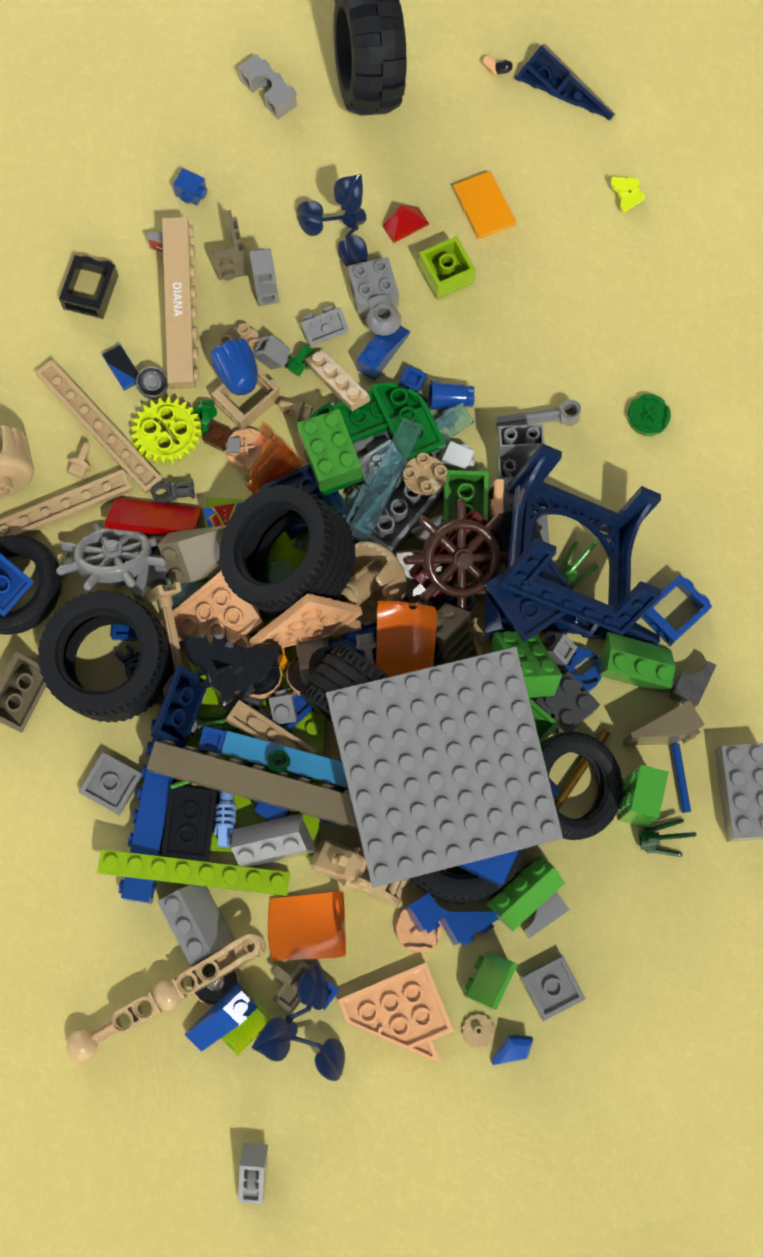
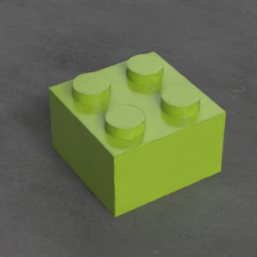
[418,236,476,299]

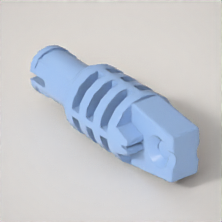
[214,791,237,848]

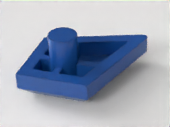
[491,1034,533,1065]

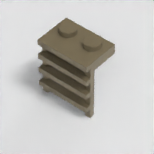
[213,210,248,280]
[435,603,475,665]

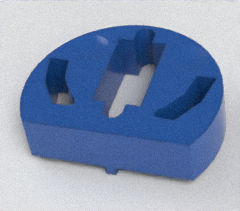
[557,648,602,692]

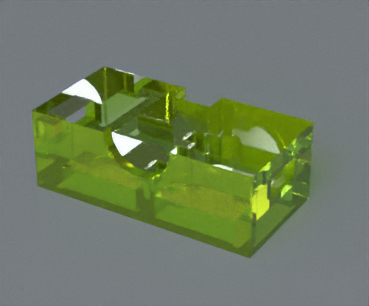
[221,1003,272,1056]

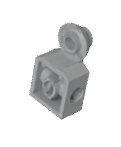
[347,257,401,336]

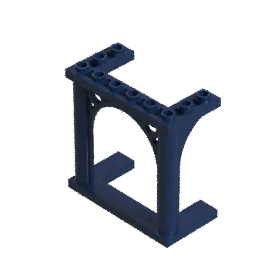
[500,443,661,635]

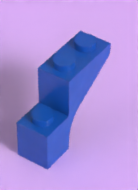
[405,893,498,946]

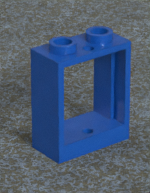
[641,574,712,647]

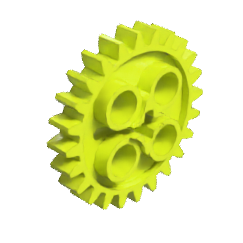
[131,397,202,466]

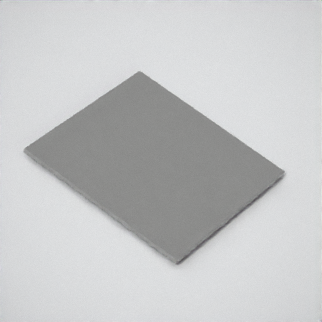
[326,647,563,888]

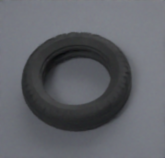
[0,535,62,635]
[540,731,623,840]

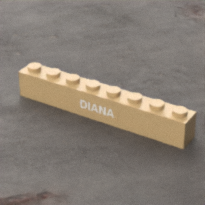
[162,217,199,389]

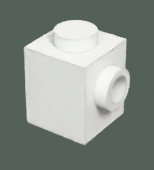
[442,441,476,471]

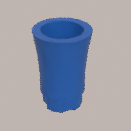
[429,380,475,410]

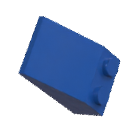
[0,552,34,617]

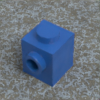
[173,169,207,206]

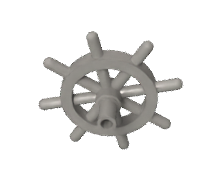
[56,523,167,591]

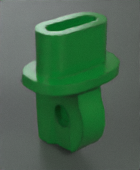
[285,345,314,377]
[194,400,217,433]

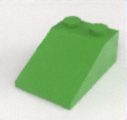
[463,952,518,1010]

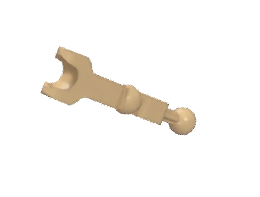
[66,934,266,1061]

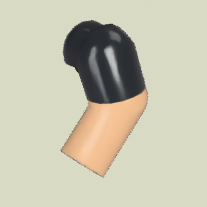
[482,55,513,75]

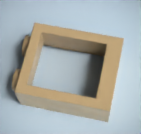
[211,365,280,430]

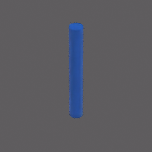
[671,743,691,813]

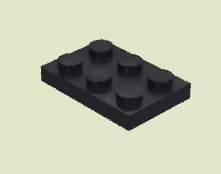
[161,787,218,862]

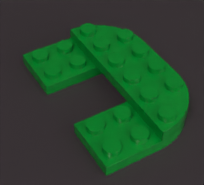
[304,383,446,496]

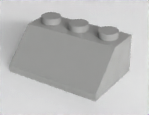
[231,814,316,867]
[157,885,235,966]

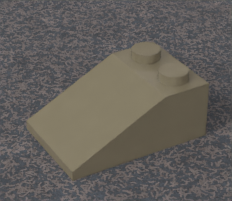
[158,525,226,584]
[622,700,705,746]

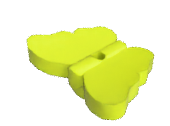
[610,176,645,212]

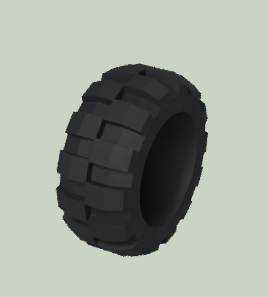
[334,0,407,116]

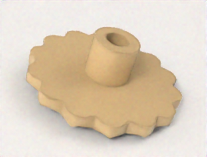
[462,1014,495,1048]

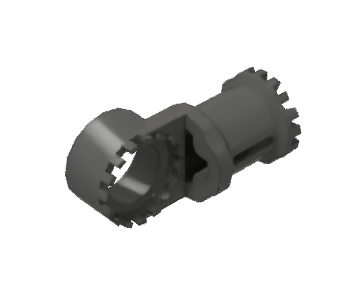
[151,479,195,503]

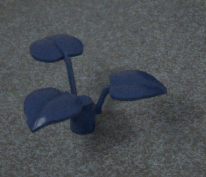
[296,174,368,267]
[252,965,345,1081]

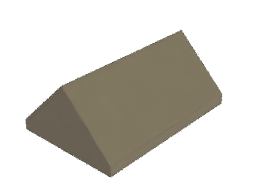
[0,651,46,733]

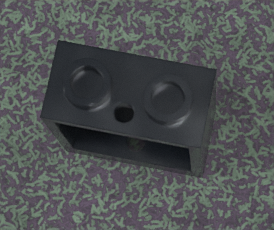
[59,255,119,319]

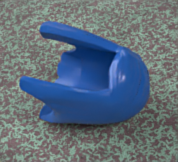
[211,338,258,395]

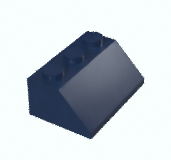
[150,665,207,747]

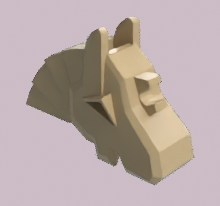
[310,839,411,908]

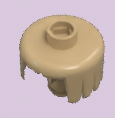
[0,425,34,499]
[336,541,407,625]

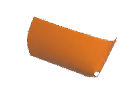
[376,601,437,677]
[268,891,346,961]

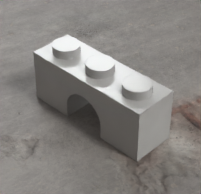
[238,54,297,119]
[249,248,279,306]

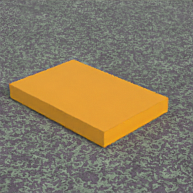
[453,171,516,239]

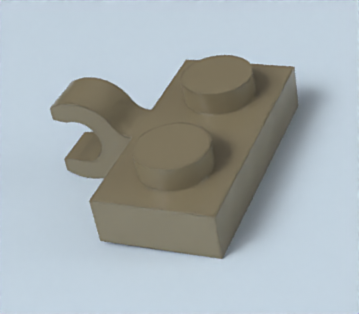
[271,960,310,1014]

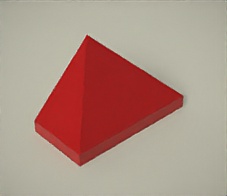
[383,205,429,243]

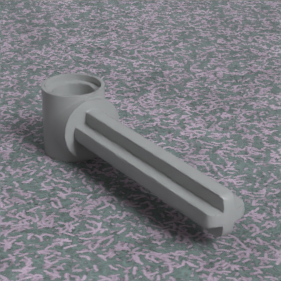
[496,400,581,429]

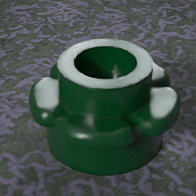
[267,750,291,773]

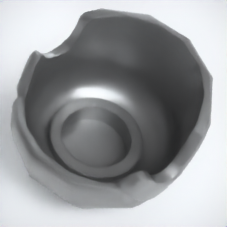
[136,366,168,399]

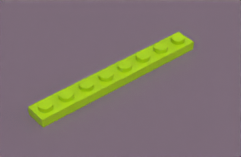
[97,849,290,896]

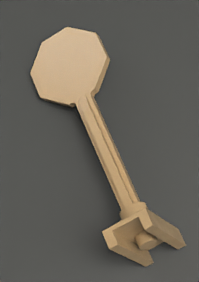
[146,582,206,702]

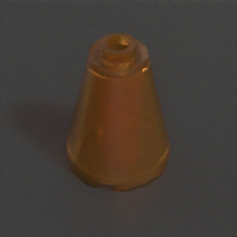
[244,433,303,494]

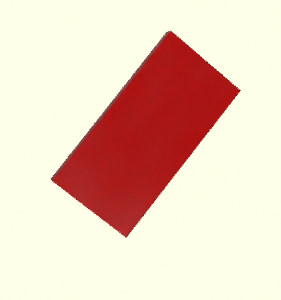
[105,497,202,536]

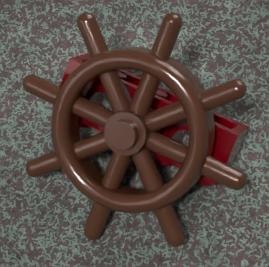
[403,498,509,610]

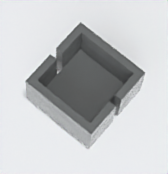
[535,671,600,734]

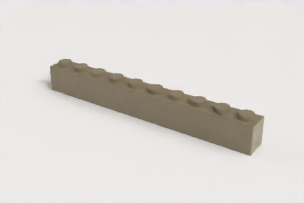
[146,739,358,829]

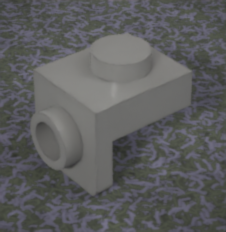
[269,688,298,725]

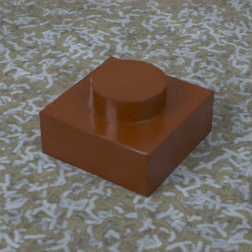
[203,422,233,451]

